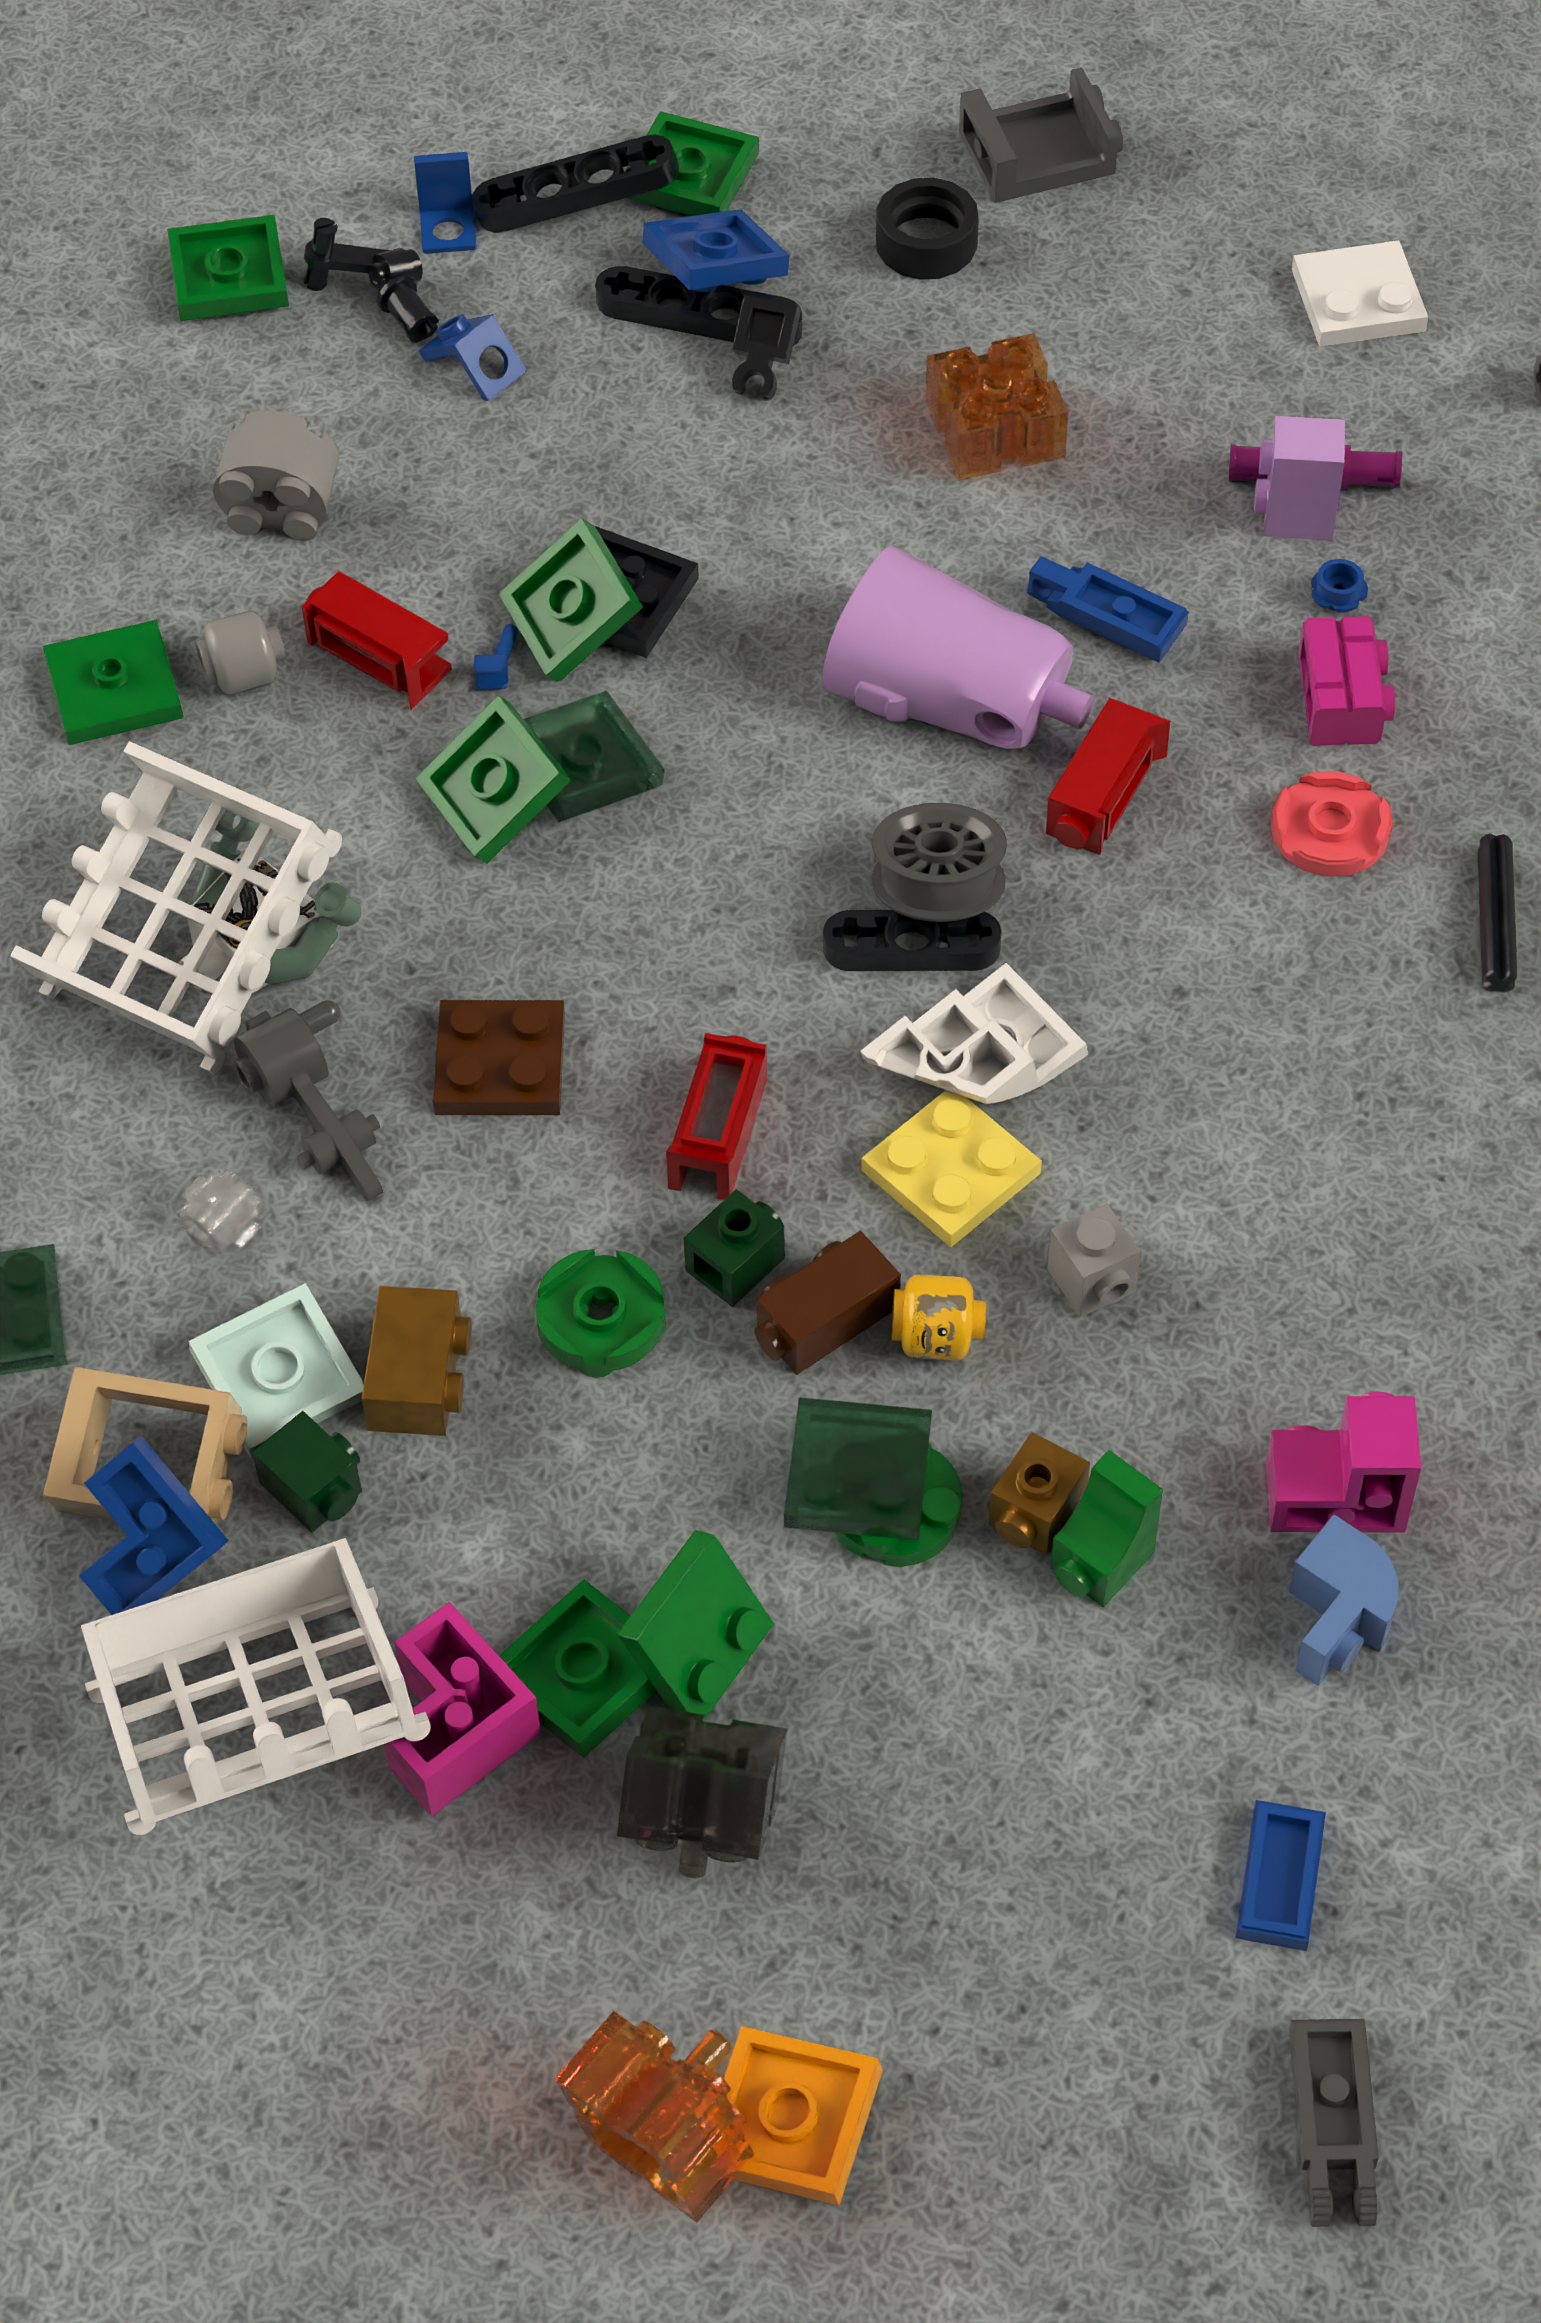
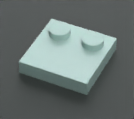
[188,1283,364,1457]

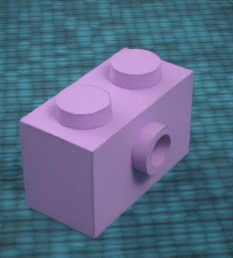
[1254,416,1345,540]

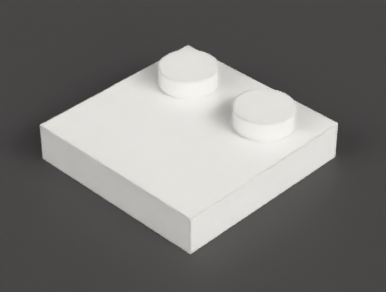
[1292,240,1428,347]

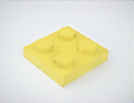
[861,1090,1042,1248]

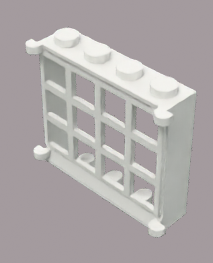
[10,741,342,1074]
[81,1538,431,1835]

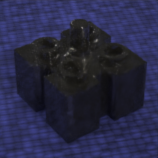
[617,1706,788,1878]

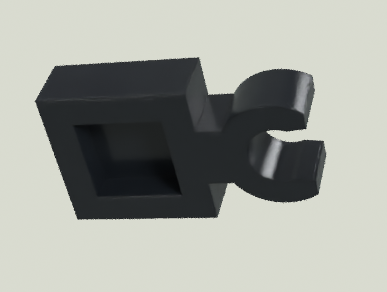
[732,295,801,400]

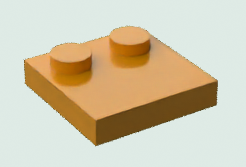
[696,2026,883,2206]

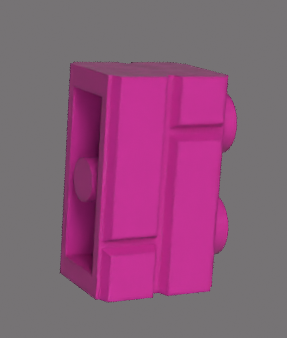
[1298,616,1395,746]

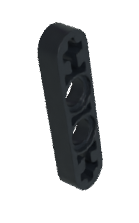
[471,134,679,233]
[595,266,802,346]

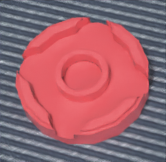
[1271,771,1393,876]

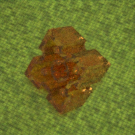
[926,333,1068,481]
[555,2011,754,2223]

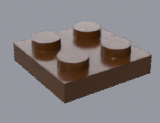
[433,1000,565,1115]

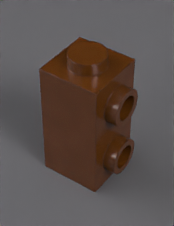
[754,1230,901,1375]

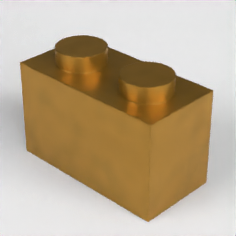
[362,1286,472,1436]

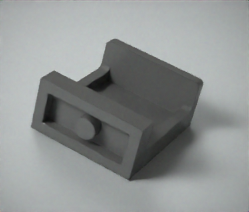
[959,67,1123,203]

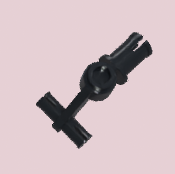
[304,218,439,343]

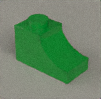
[1051,1450,1163,1608]

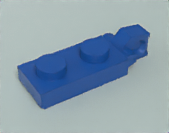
[1027,556,1189,663]

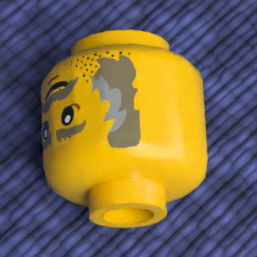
[891,1274,986,1361]

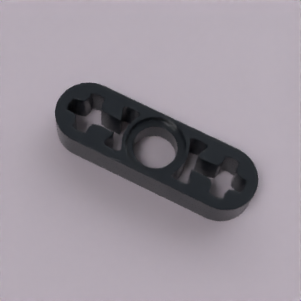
[823,910,1002,971]

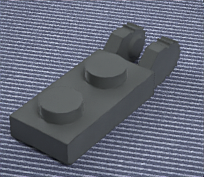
[1289,2019,1379,2227]

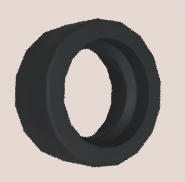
[876,177,979,280]

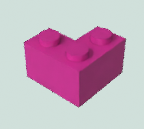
[1266,1391,1421,1533]
[384,1602,541,1817]

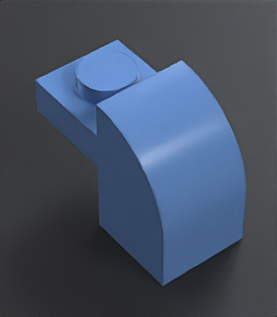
[1289,1514,1399,1686]

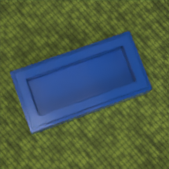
[1235,1800,1326,1951]

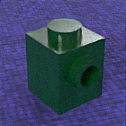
[683,1189,785,1307]
[252,1411,362,1533]

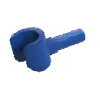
[474,624,518,690]

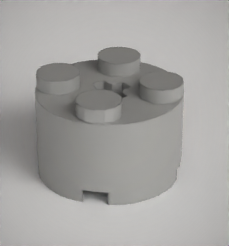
[213,410,339,541]

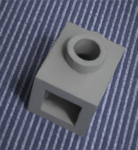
[1047,1203,1140,1318]

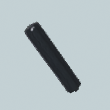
[1478,833,1517,992]

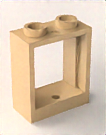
[43,1367,248,1524]

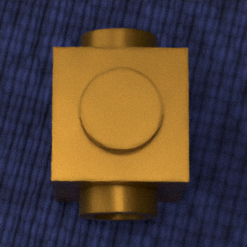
[988,1432,1090,1556]

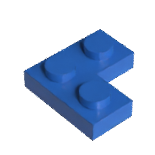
[79,1436,229,1615]

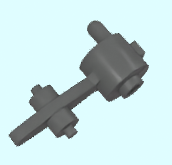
[233,1000,383,1201]

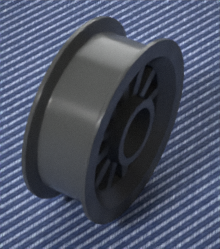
[872,803,1007,922]

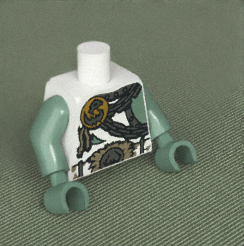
[178,810,361,993]

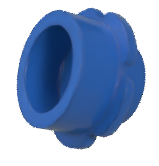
[1311,559,1368,612]

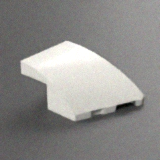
[861,963,1088,1104]

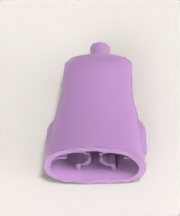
[822,545,1094,749]

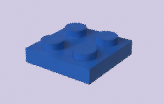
[642,209,790,292]

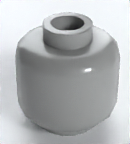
[195,611,286,695]

